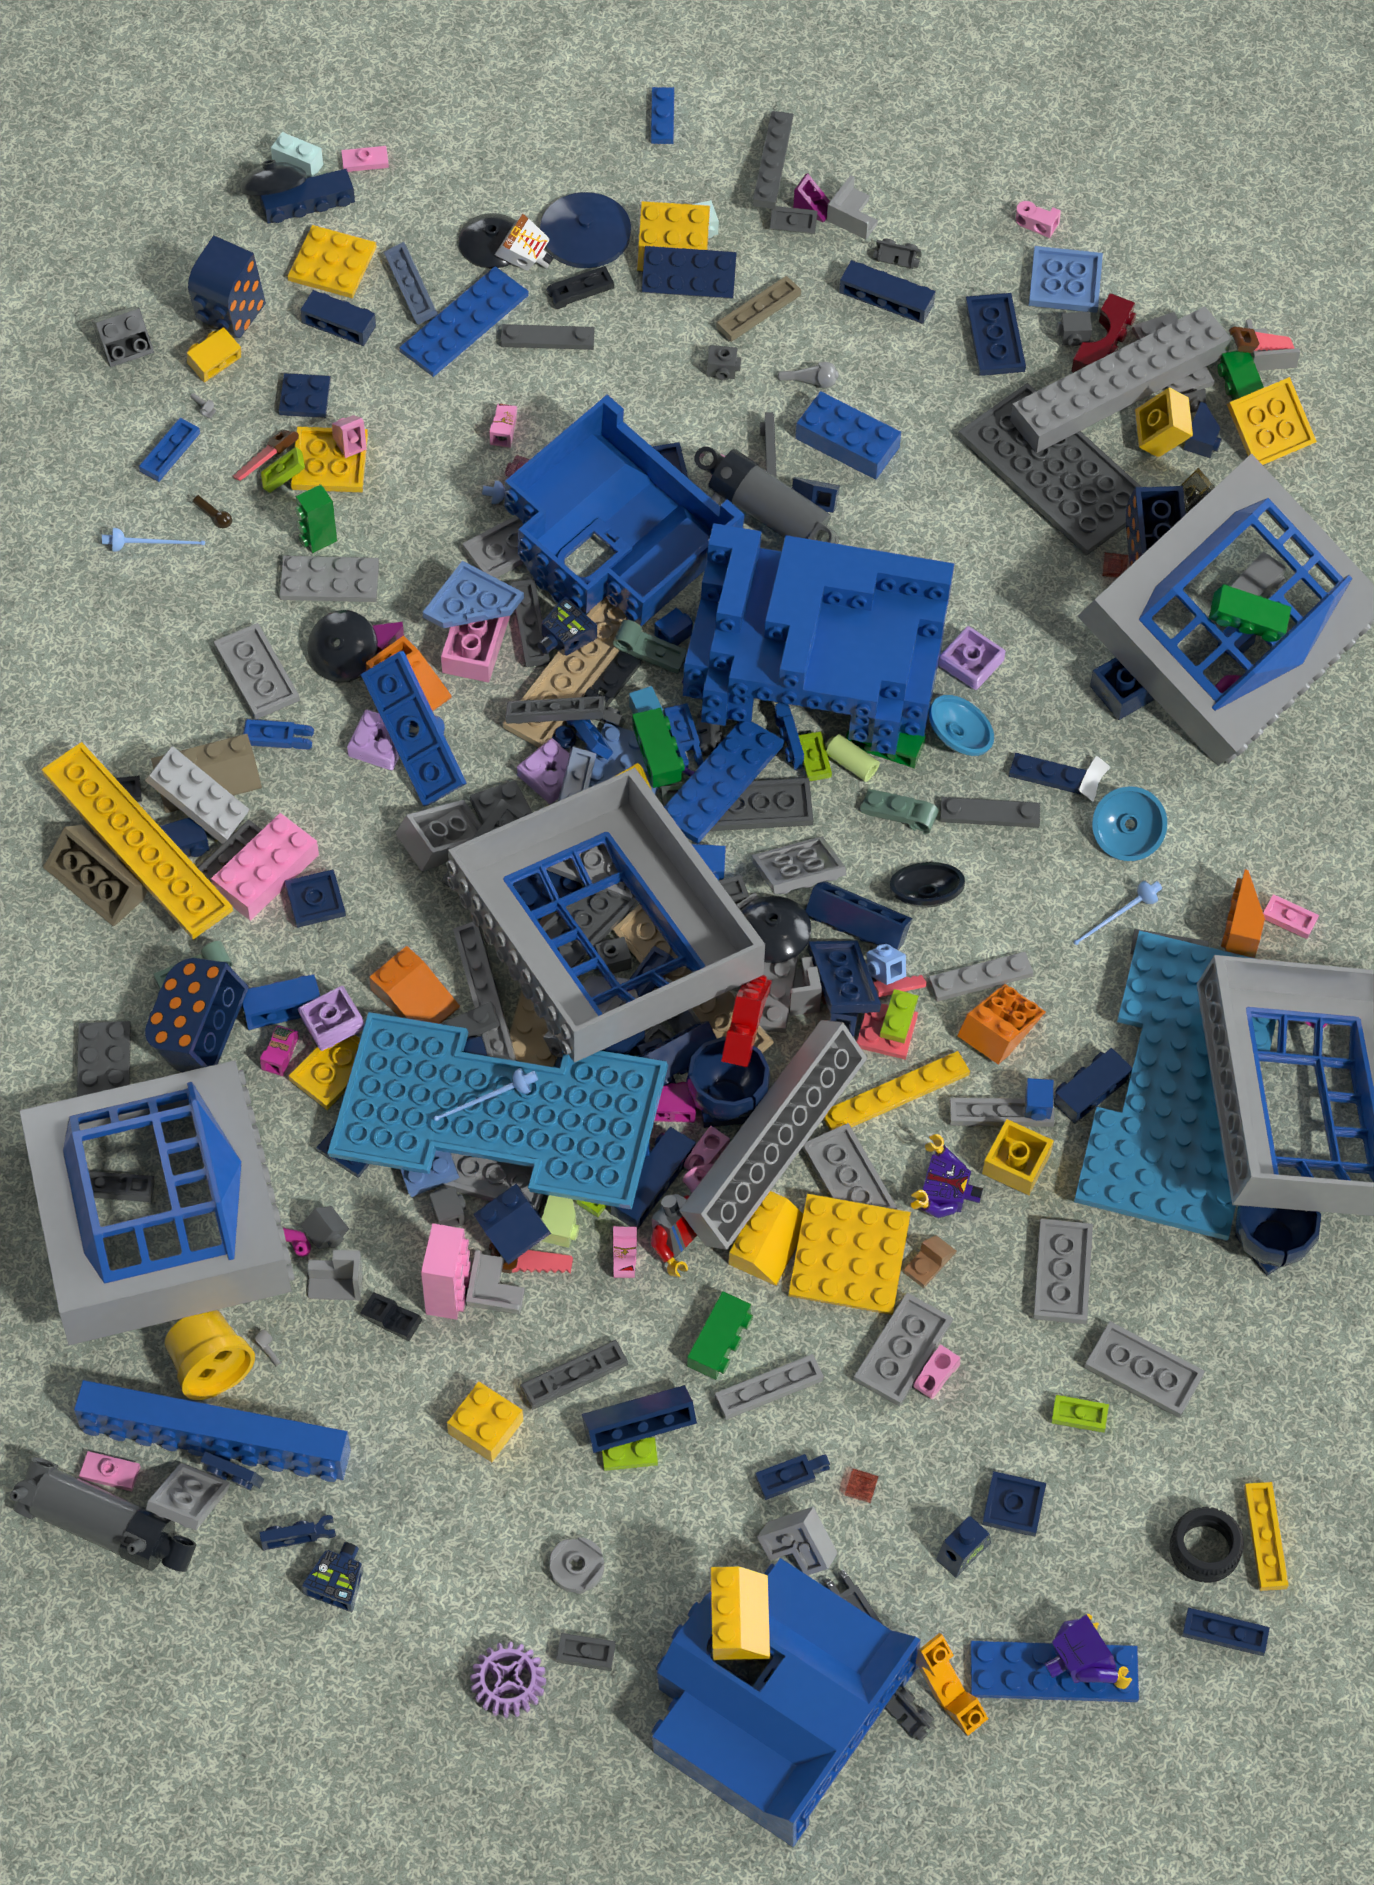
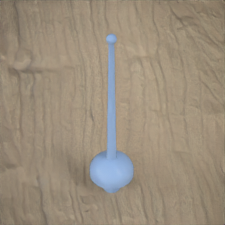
[482,480,505,504]
[102,528,205,552]
[1074,881,1162,945]
[434,1068,539,1121]

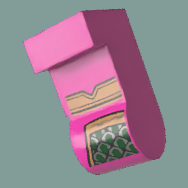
[260,1025,299,1076]

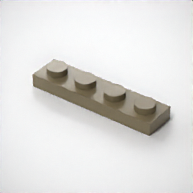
[716,276,801,342]

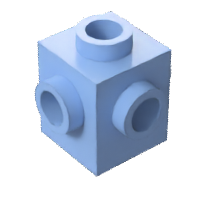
[866,944,906,985]

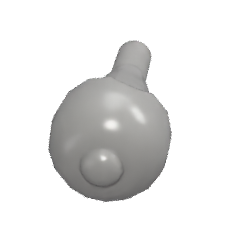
[778,362,839,388]

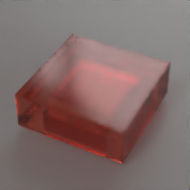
[1102,552,1128,578]
[845,1469,879,1503]

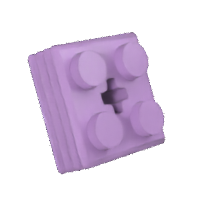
[939,626,1006,690]
[347,710,400,770]
[517,738,570,804]
[298,986,365,1051]

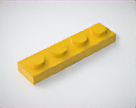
[1244,1482,1289,1591]

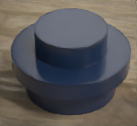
[552,726,576,749]

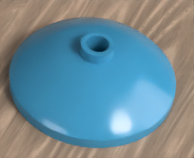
[929,695,994,756]
[1092,786,1168,861]

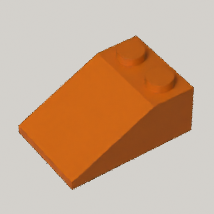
[369,946,460,1024]

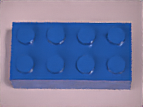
[795,391,901,480]

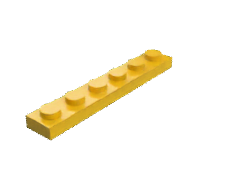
[823,1051,970,1131]

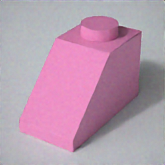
[332,415,367,458]

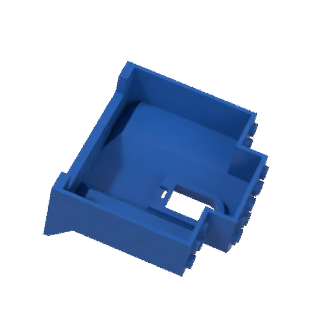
[504,395,745,626]
[651,1558,921,1847]

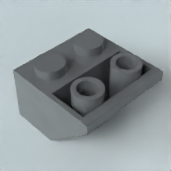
[91,306,154,367]

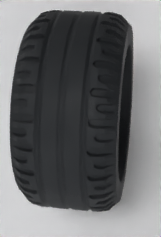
[1169,1507,1244,1583]

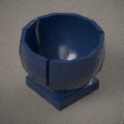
[686,1037,770,1128]
[1235,1205,1321,1276]

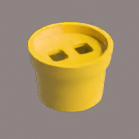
[164,1310,255,1400]

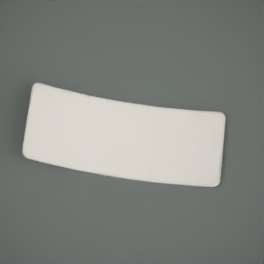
[1079,756,1110,802]

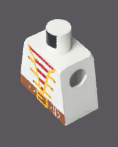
[495,213,554,271]

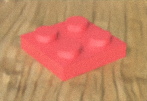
[857,1003,918,1060]

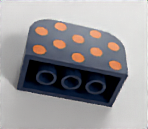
[188,235,266,338]
[1126,486,1187,590]
[145,958,249,1073]

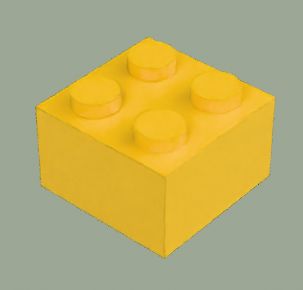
[1135,387,1193,457]
[982,1119,1054,1195]
[447,1381,523,1462]

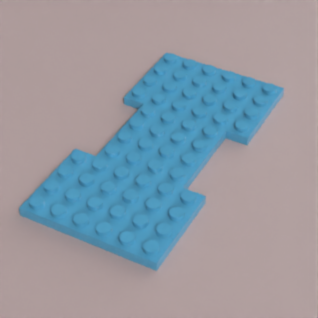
[1074,931,1277,1241]
[328,1012,668,1210]

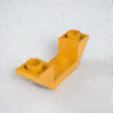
[916,1633,989,1736]

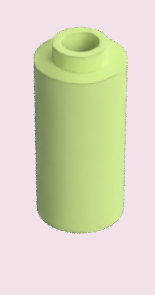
[825,734,880,782]

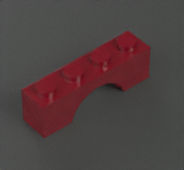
[1071,293,1136,373]

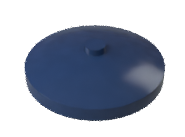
[540,192,631,268]

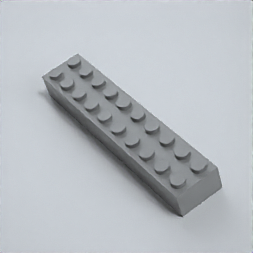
[1010,306,1232,453]
[679,1020,867,1250]

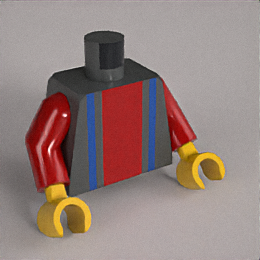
[651,1194,697,1277]

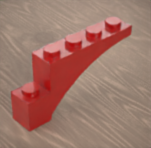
[721,975,772,1067]

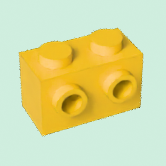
[187,327,241,383]

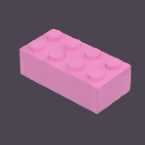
[441,616,510,683]
[211,813,319,921]
[421,1223,471,1320]

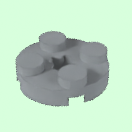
[550,1537,604,1594]

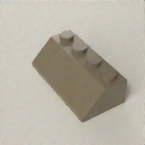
[151,734,262,813]
[43,824,148,926]

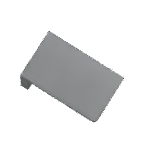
[827,175,878,240]
[1244,319,1300,371]
[789,957,822,1016]
[308,1250,363,1301]
[466,1250,525,1315]
[757,1507,837,1575]

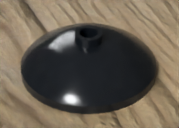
[239,160,307,196]
[458,213,516,269]
[307,610,378,683]
[890,862,965,908]
[741,896,811,963]

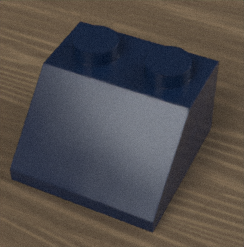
[473,1184,552,1264]

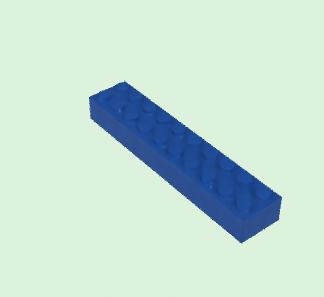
[74,1380,351,1482]

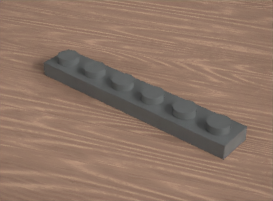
[753,111,794,209]

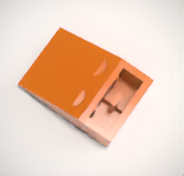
[366,635,452,711]
[1221,869,1265,958]
[957,984,1046,1065]

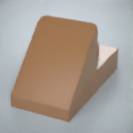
[903,1235,957,1288]

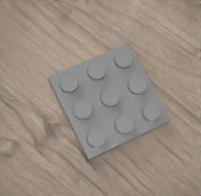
[752,836,846,894]

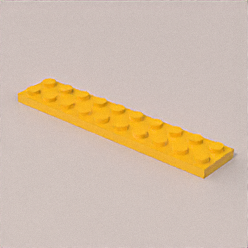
[42,742,233,939]

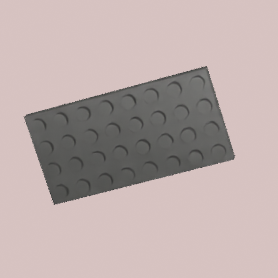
[958,383,1142,556]

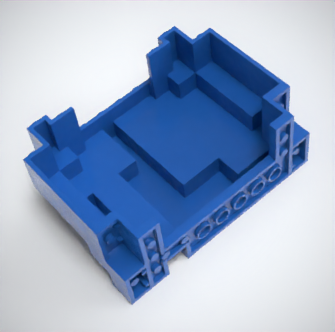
[682,523,955,755]

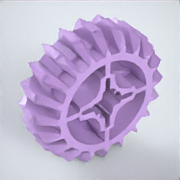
[470,1641,546,1718]

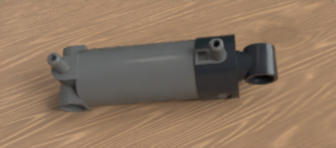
[694,446,839,544]
[10,1457,197,1572]

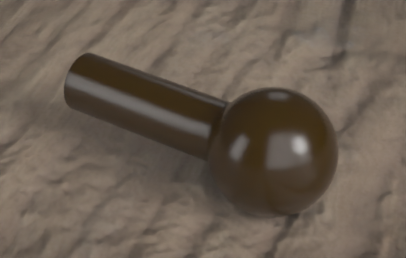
[192,495,233,529]

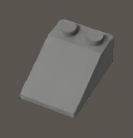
[395,800,482,871]

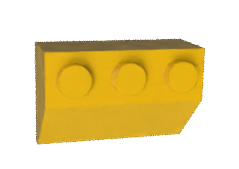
[729,1191,803,1286]
[711,1566,770,1660]

